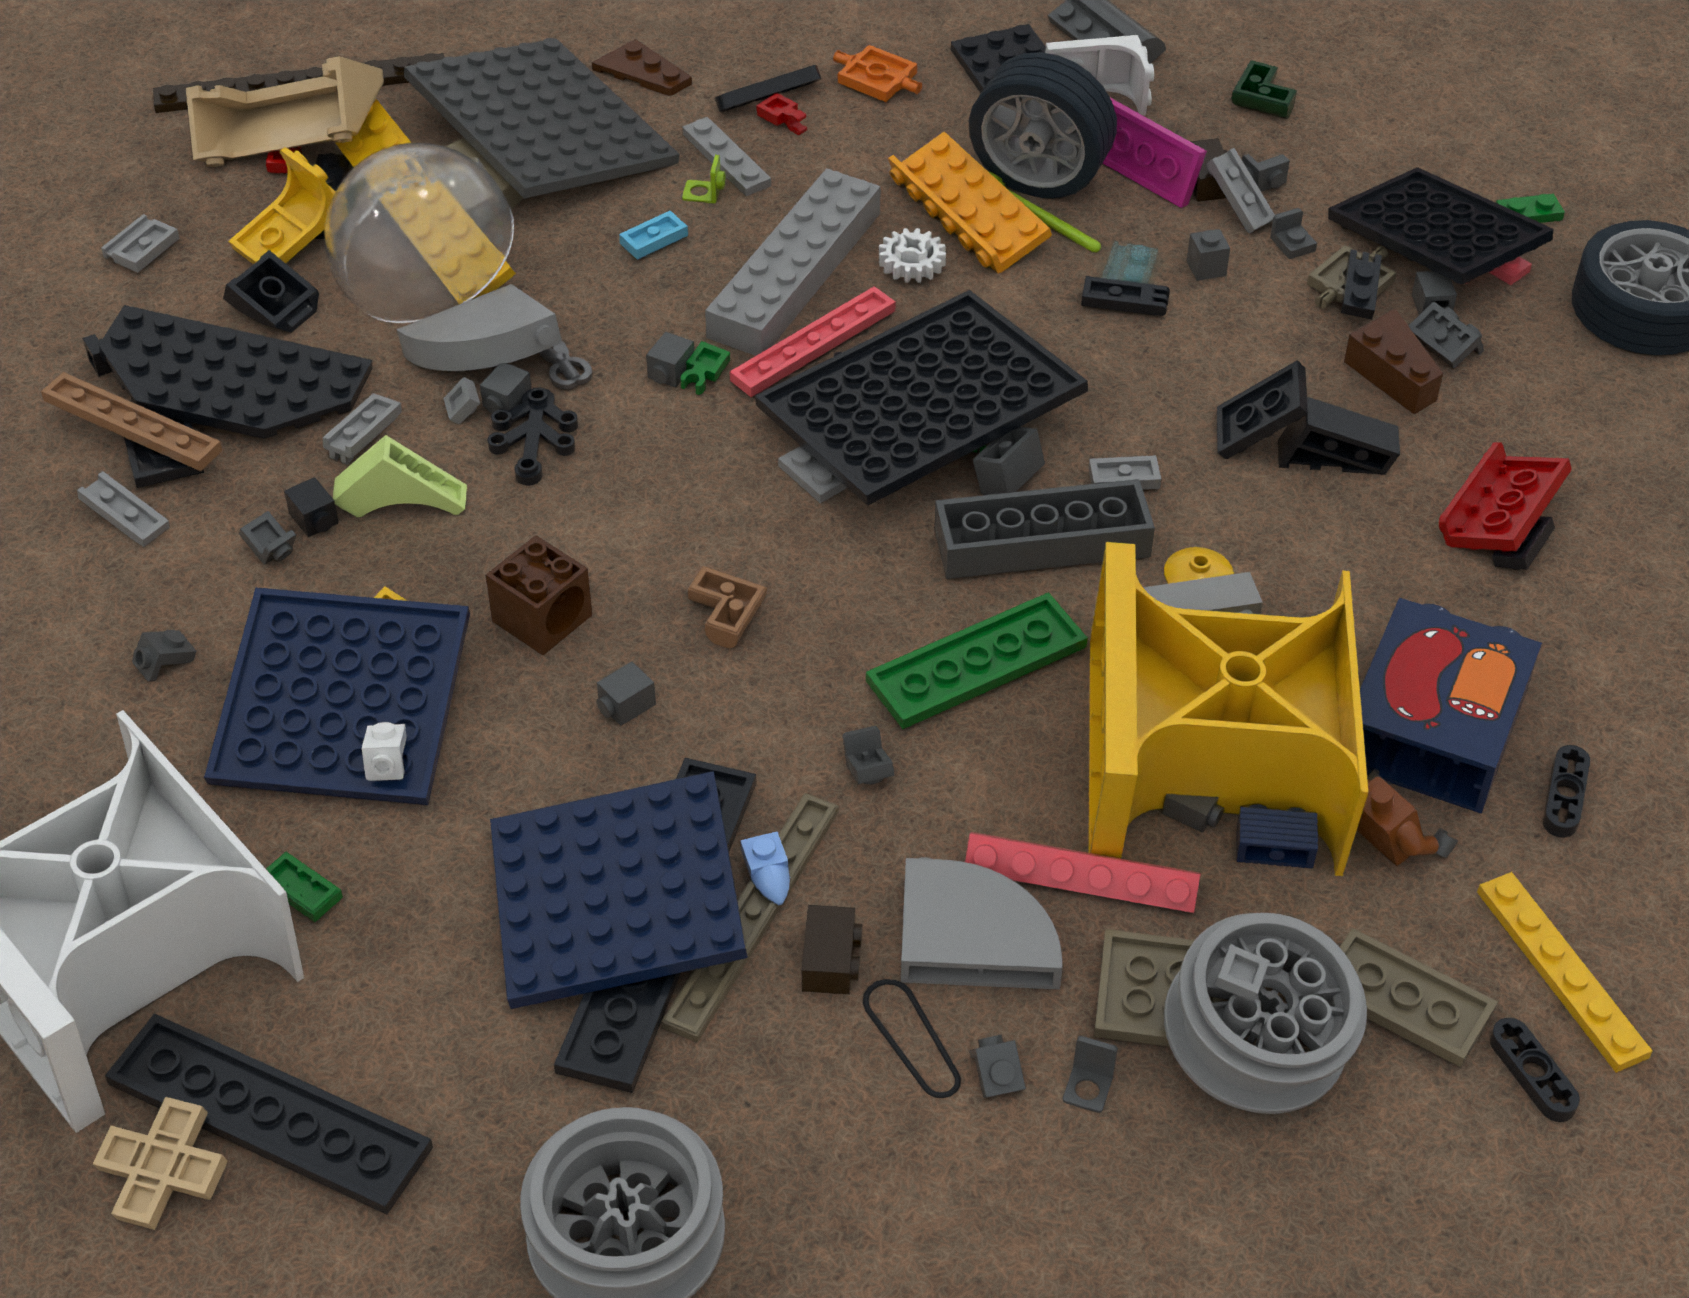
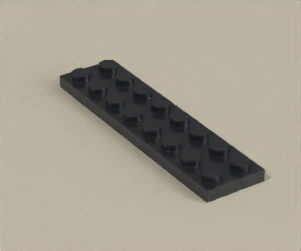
[105,1013,433,1215]

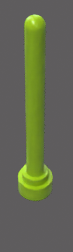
[989,172,1101,253]

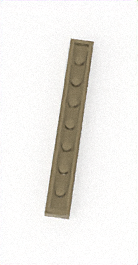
[661,793,839,1043]

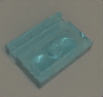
[1102,241,1158,284]

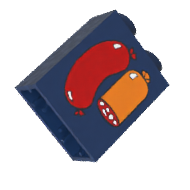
[1360,598,1542,814]

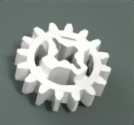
[879,228,946,283]

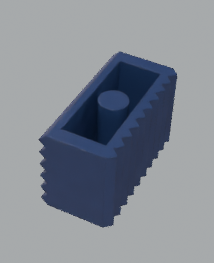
[1236,804,1318,869]

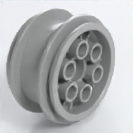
[1164,913,1367,1114]
[520,1107,725,1298]

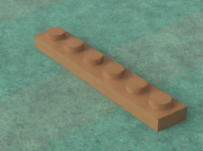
[41,372,222,471]

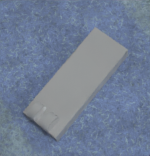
[1206,148,1275,233]
[323,393,402,465]
[77,471,170,547]

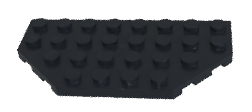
[99,305,373,439]

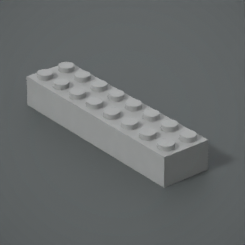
[705,168,881,356]

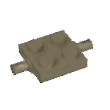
[1307,245,1397,309]

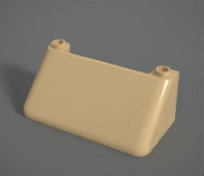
[186,56,384,167]

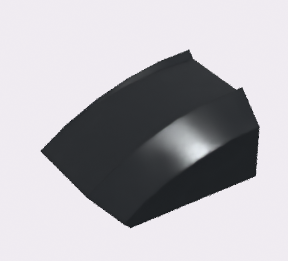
[223,250,319,333]

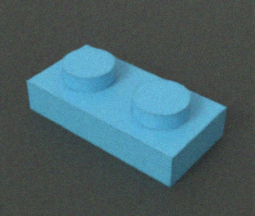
[619,211,688,260]

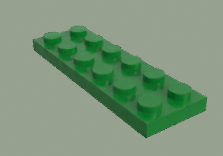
[866,592,1088,729]

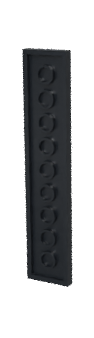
[554,758,757,1093]

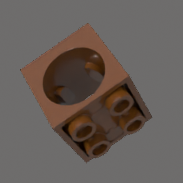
[485,535,592,655]

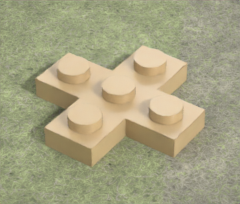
[93,1097,228,1230]

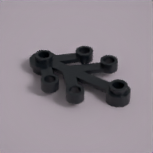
[487,387,578,486]

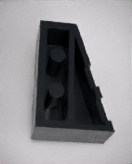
[1278,397,1400,475]

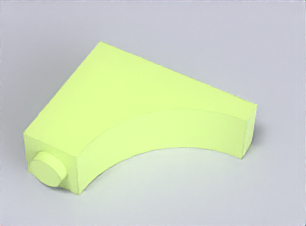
[333,435,467,517]

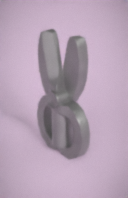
[539,341,592,390]

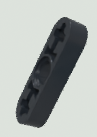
[1543,745,1590,838]
[1490,1018,1580,1122]

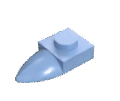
[740,831,790,905]

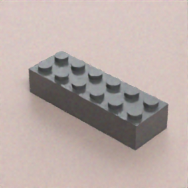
[934,479,1155,579]

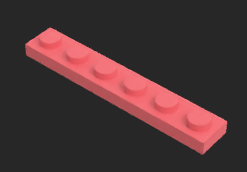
[730,286,896,397]
[965,832,1201,913]

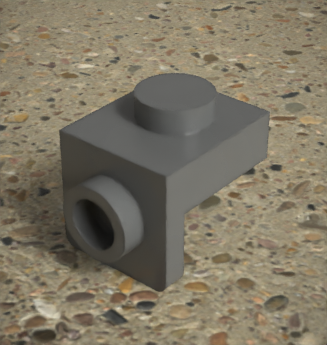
[1242,154,1290,192]
[239,511,297,564]
[132,630,197,682]
[842,726,895,784]
[969,1035,1026,1098]

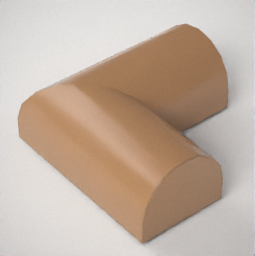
[688,566,767,649]

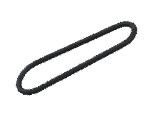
[863,979,961,1098]

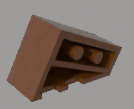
[1344,309,1443,414]

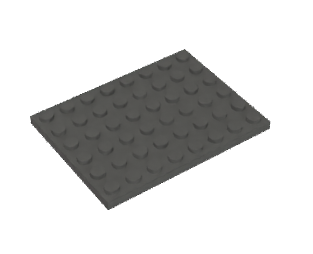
[404,38,680,199]

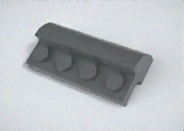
[1048,0,1166,64]

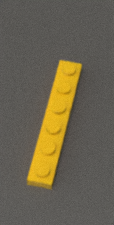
[1477,872,1652,1073]

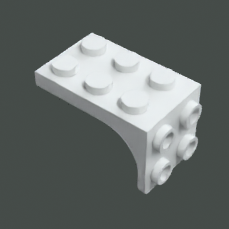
[1045,35,1154,116]

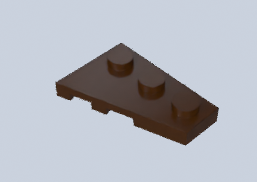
[592,39,692,96]

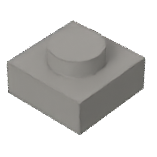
[443,377,480,424]
[1214,944,1270,1002]

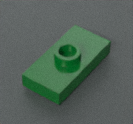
[266,851,343,922]

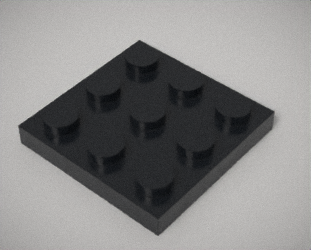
[950,24,1046,93]

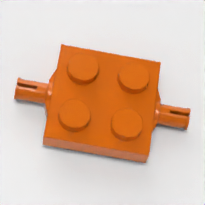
[833,45,922,102]

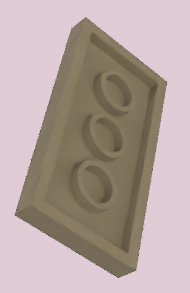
[1340,928,1498,1067]

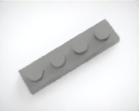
[682,117,771,196]

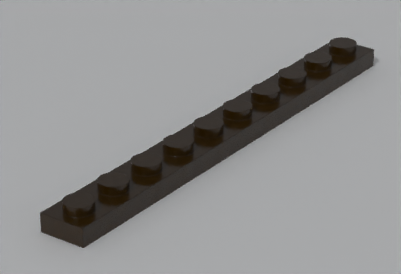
[153,53,445,113]

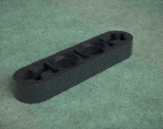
[715,65,822,112]

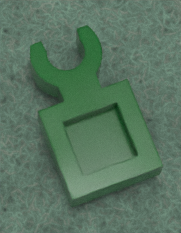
[680,341,730,395]

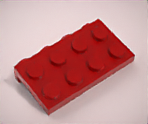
[1439,442,1572,552]

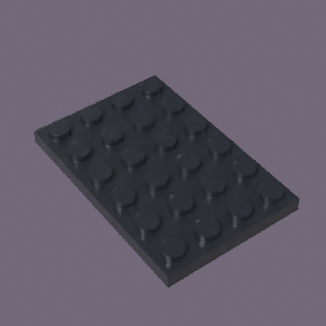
[1328,167,1554,284]

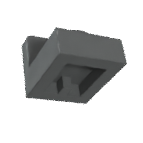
[1270,208,1317,259]

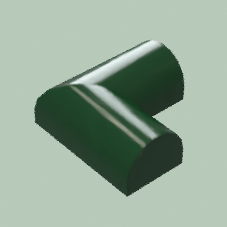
[1231,60,1297,119]

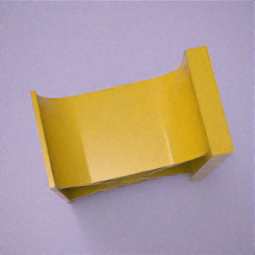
[1088,542,1368,876]

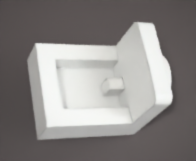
[361,722,407,781]

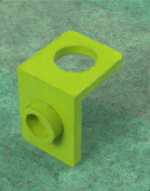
[682,154,726,203]

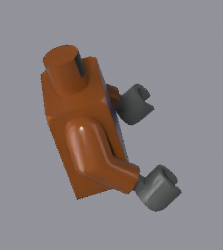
[1357,769,1458,866]

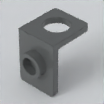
[1063,1036,1118,1113]

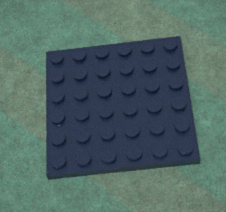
[204,587,470,805]
[490,771,748,1009]

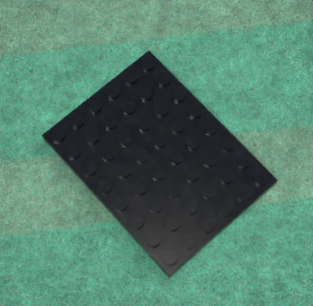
[755,290,1088,506]

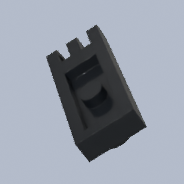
[1341,249,1382,320]
[1081,276,1170,316]

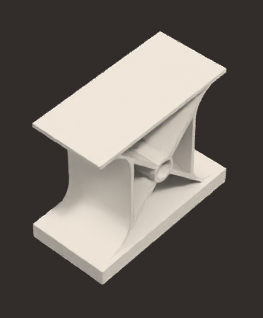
[0,710,304,1133]

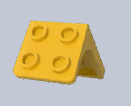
[228,147,343,264]

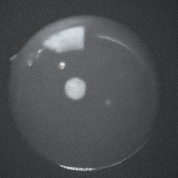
[324,142,514,323]

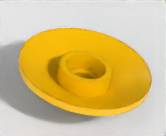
[1164,547,1234,584]

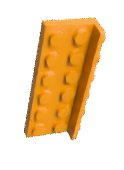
[888,132,1052,274]

